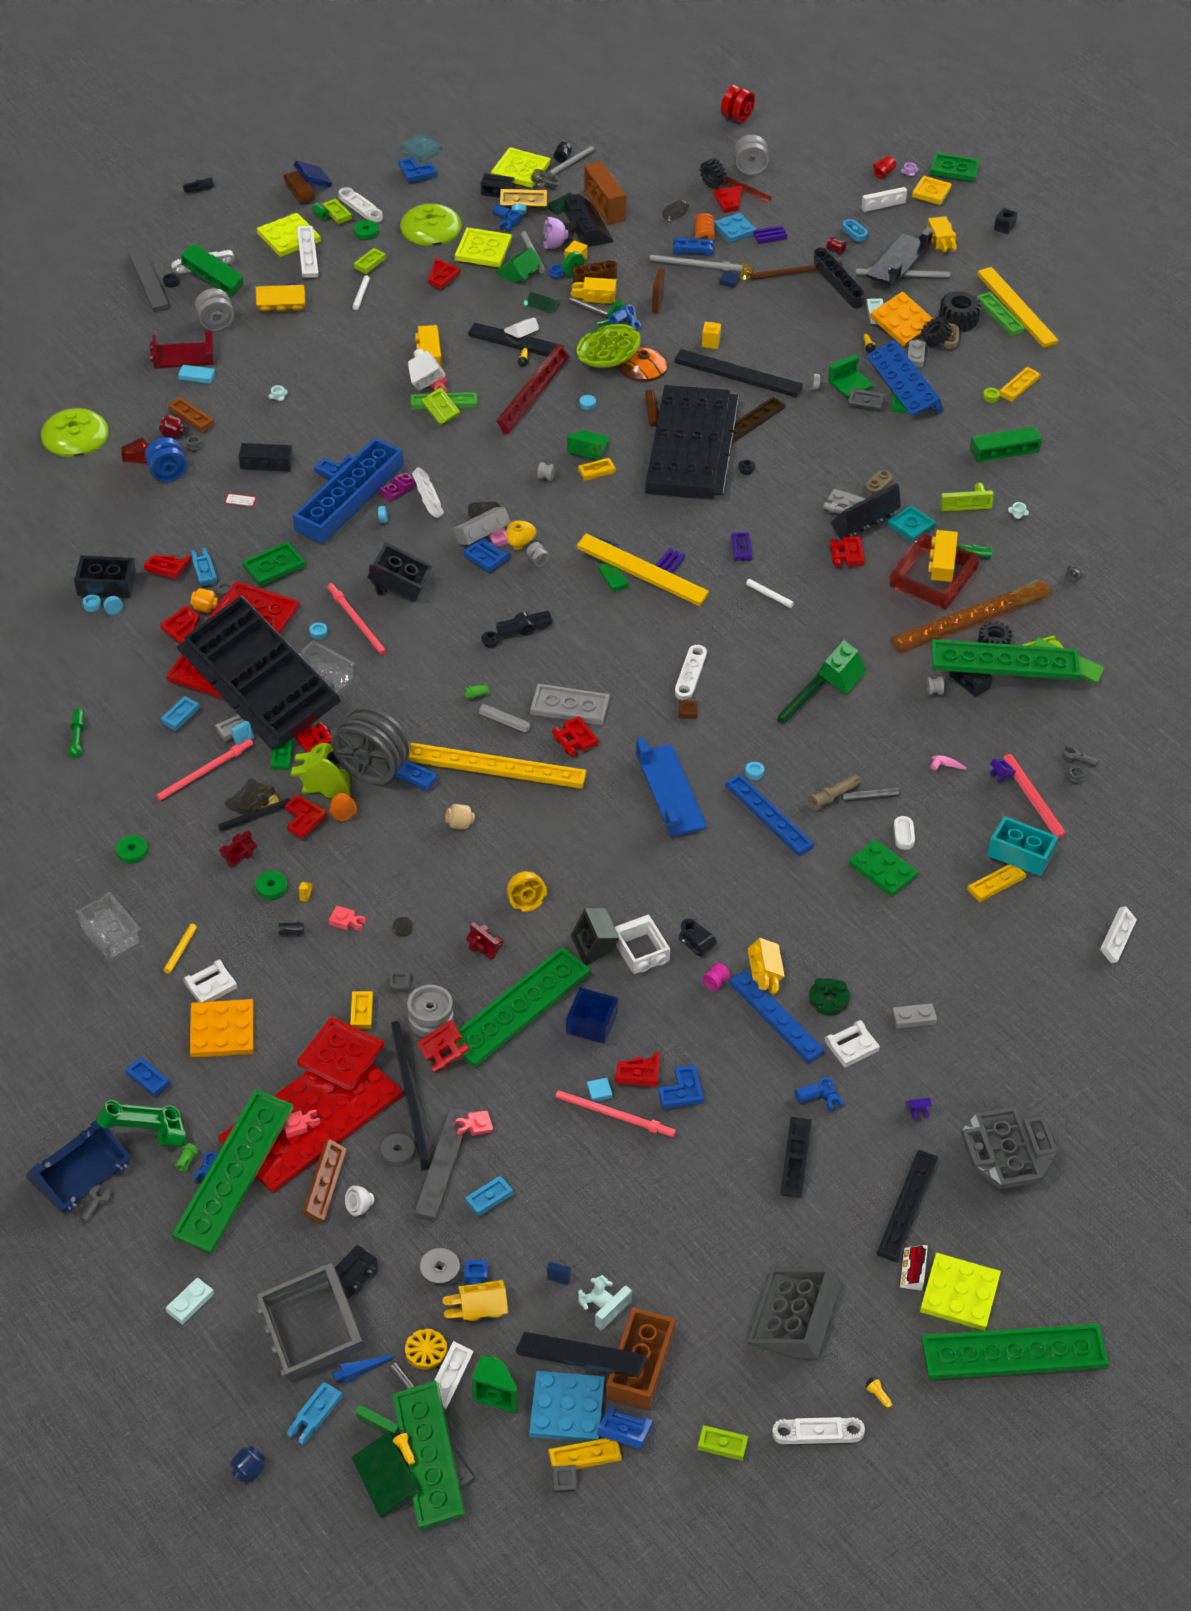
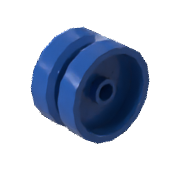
[145,438,187,482]

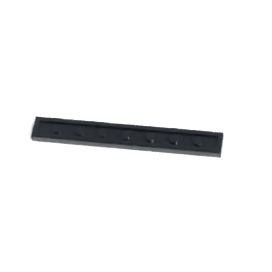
[674,349,803,398]
[391,1021,430,1171]

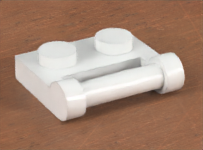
[183,960,237,1002]
[825,1020,880,1068]

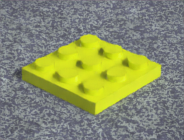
[491,147,551,188]
[257,213,321,257]
[455,228,512,267]
[920,1253,1001,1331]

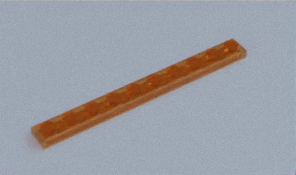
[890,579,1053,654]

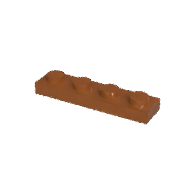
[302,1139,347,1223]

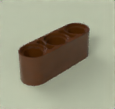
[284,170,315,204]
[573,260,617,283]

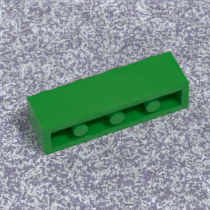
[181,243,243,298]
[970,426,1042,463]

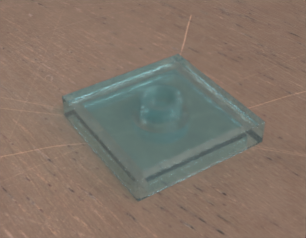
[400,133,442,162]

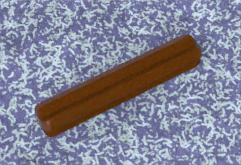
[645,389,658,427]

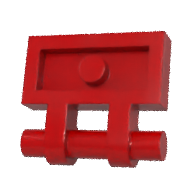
[829,536,864,568]
[552,716,598,757]
[295,722,332,753]
[417,1020,470,1073]

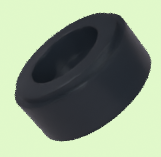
[163,273,179,288]

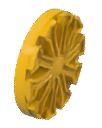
[405,1329,447,1370]

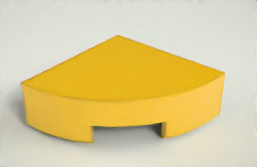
[298,882,313,902]

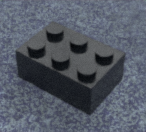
[367,542,433,602]
[74,555,136,598]

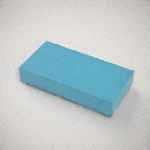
[178,365,215,384]

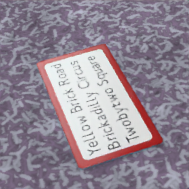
[224,493,257,507]

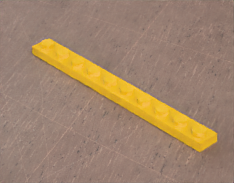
[407,743,586,789]

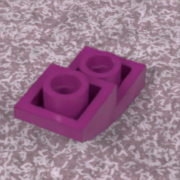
[379,473,416,502]

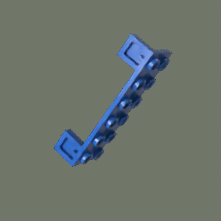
[867,339,944,416]
[636,737,707,837]

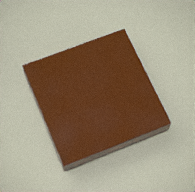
[652,268,665,314]

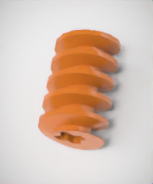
[695,213,715,241]

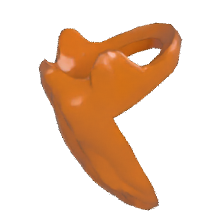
[329,793,357,822]

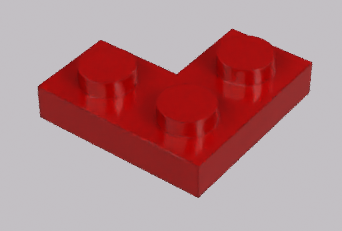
[285,794,327,840]

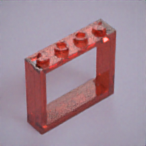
[889,532,980,610]

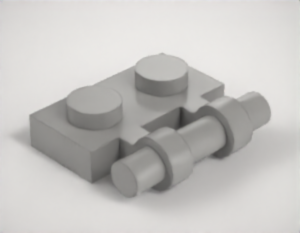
[823,489,865,514]

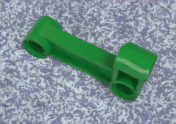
[96,1100,186,1147]

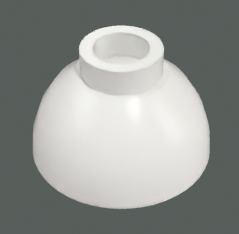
[345,1186,374,1216]

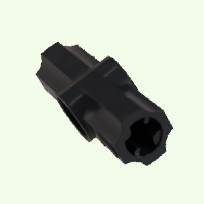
[496,610,552,637]

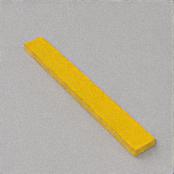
[977,267,1058,348]
[577,533,709,607]

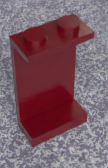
[149,331,214,369]

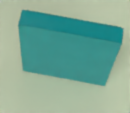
[887,505,936,543]

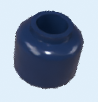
[230,1446,265,1482]

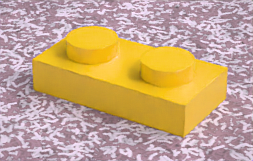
[350,991,373,1029]

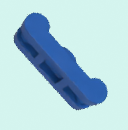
[673,238,714,256]

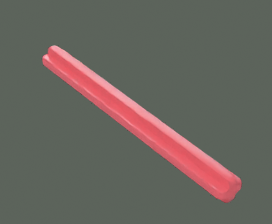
[1003,754,1065,839]

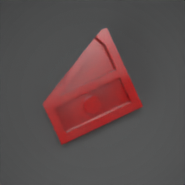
[713,185,742,213]
[428,258,460,290]
[144,555,192,579]
[160,605,199,644]
[615,1052,660,1087]

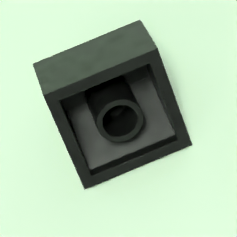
[571,908,619,965]

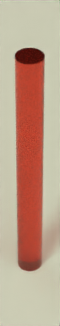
[725,176,772,201]

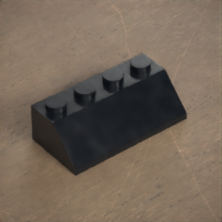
[564,194,613,247]
[831,483,901,540]

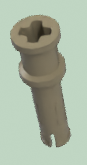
[808,774,861,811]

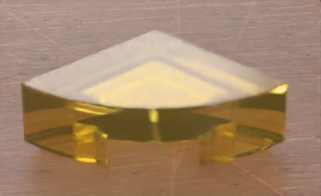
[739,262,754,280]

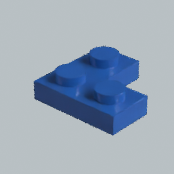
[398,158,437,183]
[314,455,354,479]
[658,1065,704,1110]

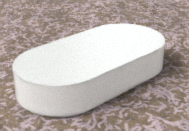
[893,816,915,850]

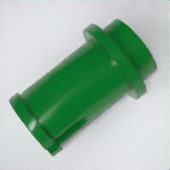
[311,203,329,220]

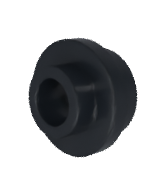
[738,459,755,475]
[481,631,500,648]

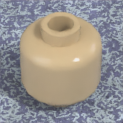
[445,804,475,830]

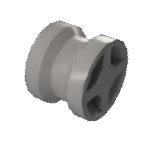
[537,462,555,481]
[926,676,944,696]

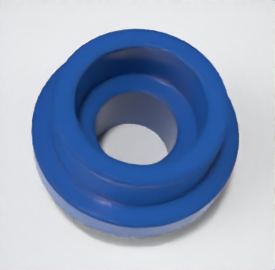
[548,264,564,279]

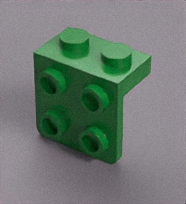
[828,354,873,398]
[567,429,609,460]

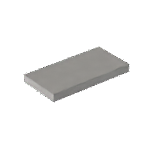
[530,684,610,725]

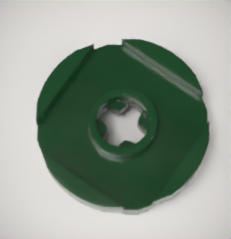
[809,978,850,1016]

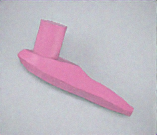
[930,755,967,771]

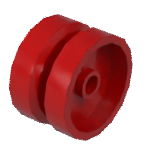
[721,85,755,123]

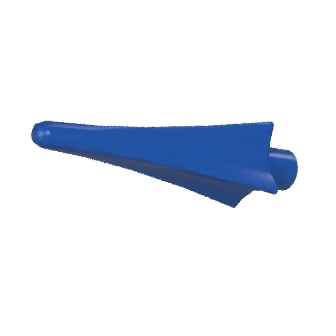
[332,1355,392,1384]

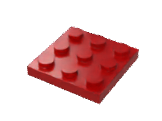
[297,1016,384,1091]

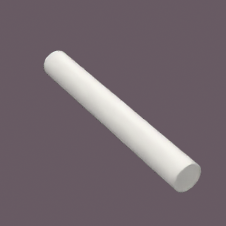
[352,276,370,310]
[746,579,794,608]

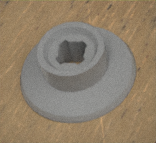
[420,1248,460,1283]

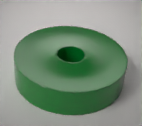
[354,220,379,240]
[562,251,585,277]
[116,835,148,864]
[255,871,287,900]

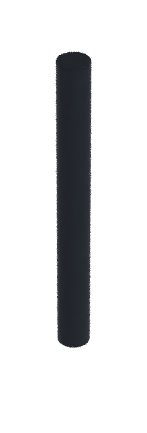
[218,798,290,832]

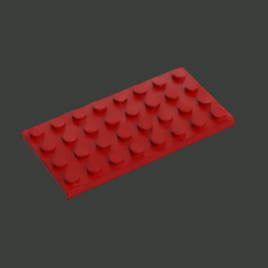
[166,581,300,699]
[218,1063,403,1194]

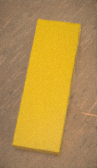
[999,367,1041,402]
[967,864,1026,903]
[548,1438,622,1469]

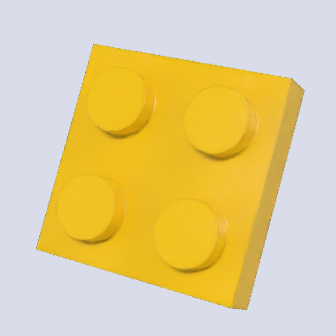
[912,176,952,205]

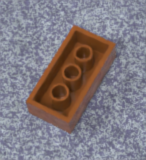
[584,161,627,225]
[606,1307,676,1410]

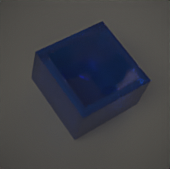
[566,987,619,1044]

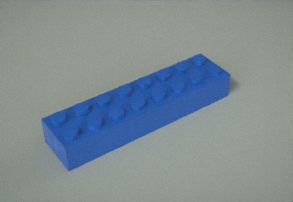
[293,438,403,544]

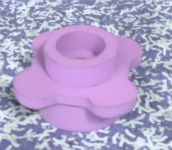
[901,162,918,176]

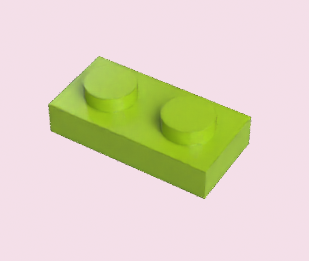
[322,199,352,224]
[354,248,386,274]
[697,1425,748,1461]

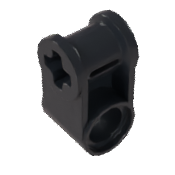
[679,919,717,957]

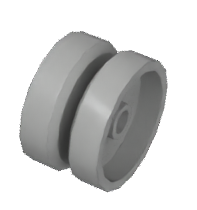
[735,135,769,175]
[195,288,234,331]
[407,985,453,1037]

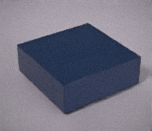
[719,271,740,288]
[547,1262,571,1285]

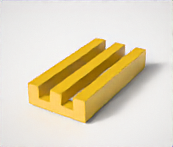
[578,458,616,481]

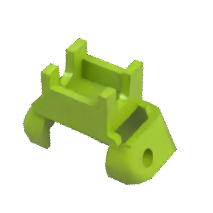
[291,743,351,799]

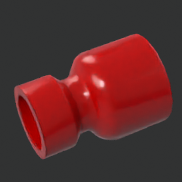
[873,156,897,179]

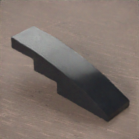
[780,1117,812,1198]

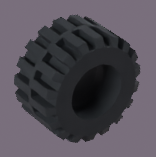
[939,291,981,331]

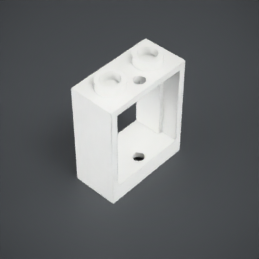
[615,914,670,975]

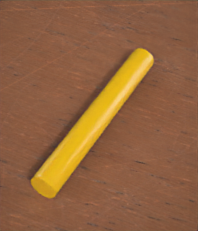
[163,924,197,974]

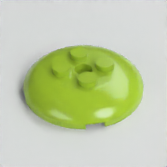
[400,204,462,246]
[577,324,641,368]
[40,408,109,457]

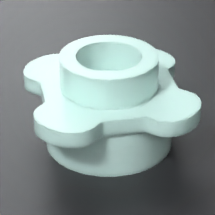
[269,385,288,401]
[1008,502,1029,519]

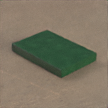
[351,1431,421,1518]

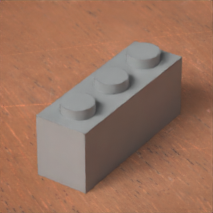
[453,507,511,545]

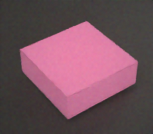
[488,528,509,547]

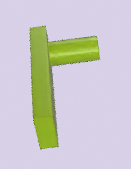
[940,483,994,512]

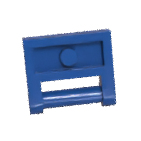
[463,537,511,573]
[597,1406,653,1449]

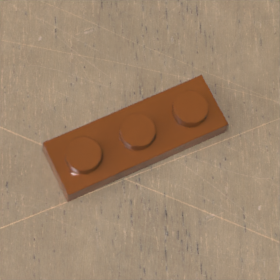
[168,397,215,432]

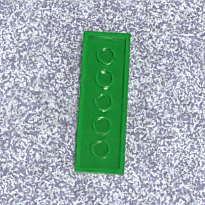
[392,1380,466,1530]

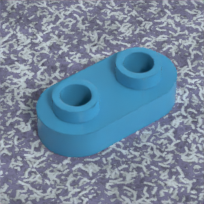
[842,219,868,242]

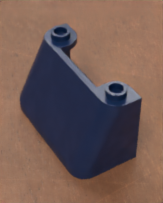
[26,1120,131,1213]

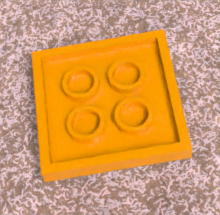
[869,291,933,347]
[190,999,253,1058]

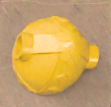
[506,521,537,550]

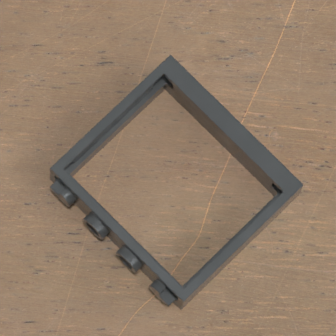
[256,1262,366,1382]

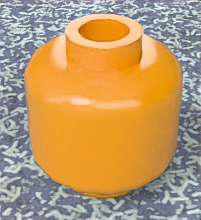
[190,588,218,613]

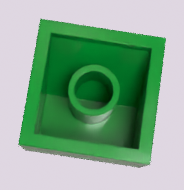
[495,247,542,283]
[818,640,866,695]
[472,1355,517,1414]

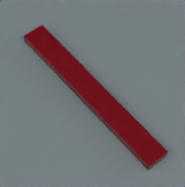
[496,344,569,434]

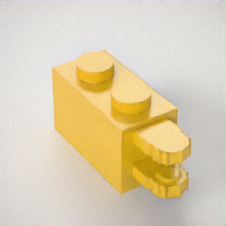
[927,216,957,252]
[570,277,617,304]
[747,938,785,994]
[442,1280,508,1321]

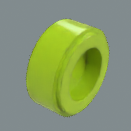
[983,388,1000,403]

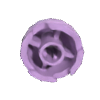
[543,217,568,249]

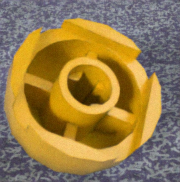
[506,871,547,912]

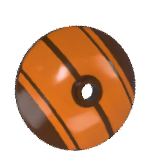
[619,347,668,382]

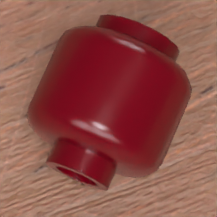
[159,415,185,439]

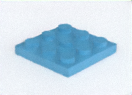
[529,1371,605,1442]

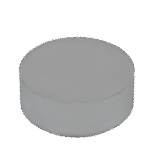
[810,374,820,391]

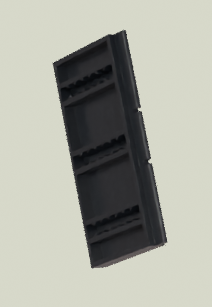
[645,385,740,499]
[177,595,341,750]

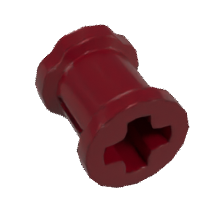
[826,236,847,255]

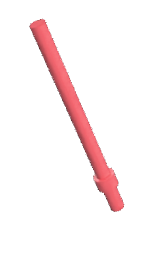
[327,583,387,655]
[156,738,254,801]
[555,1090,676,1138]

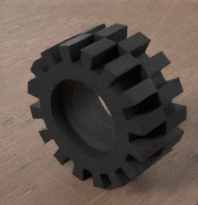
[699,158,726,188]
[921,317,953,347]
[978,621,1012,645]

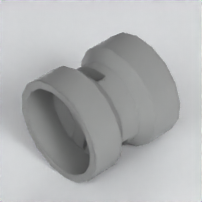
[526,542,550,567]

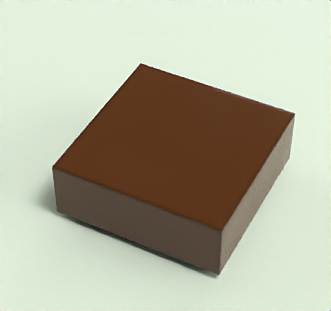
[679,700,698,719]

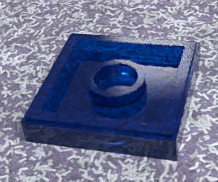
[293,160,333,188]

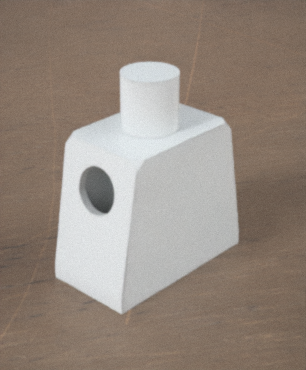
[408,349,446,391]

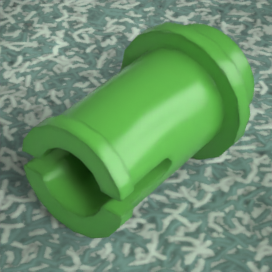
[464,683,489,700]
[175,1143,198,1172]

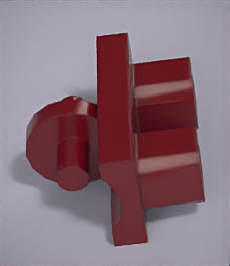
[219,831,257,868]
[466,922,503,960]

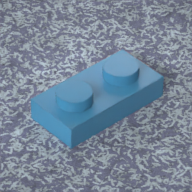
[161,696,200,731]
[465,1176,513,1217]

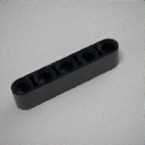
[814,248,864,309]

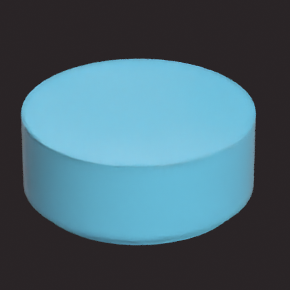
[511,204,527,215]
[580,395,596,410]
[378,506,388,523]
[83,595,101,612]
[103,596,123,615]
[309,623,328,640]
[745,762,764,780]

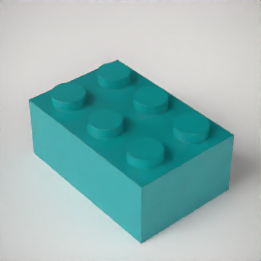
[987,816,1058,876]

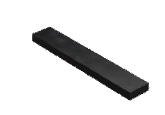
[468,322,564,357]
[877,1149,938,1263]
[516,1331,647,1378]

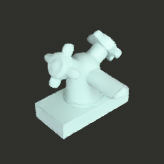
[578,1275,632,1331]

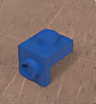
[464,1260,487,1285]

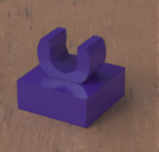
[990,758,1016,782]
[905,1098,932,1120]

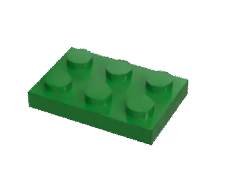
[930,152,980,182]
[242,541,306,587]
[848,840,918,898]

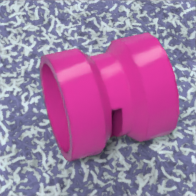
[702,963,730,991]

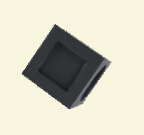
[994,208,1018,235]

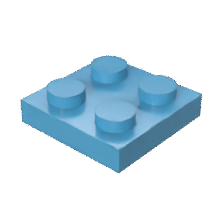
[714,213,756,243]

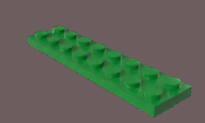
[931,639,1080,680]
[450,947,591,1068]
[172,1089,294,1255]
[921,1324,1108,1380]

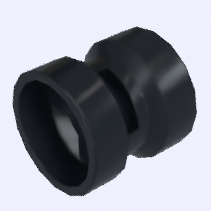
[553,142,572,163]

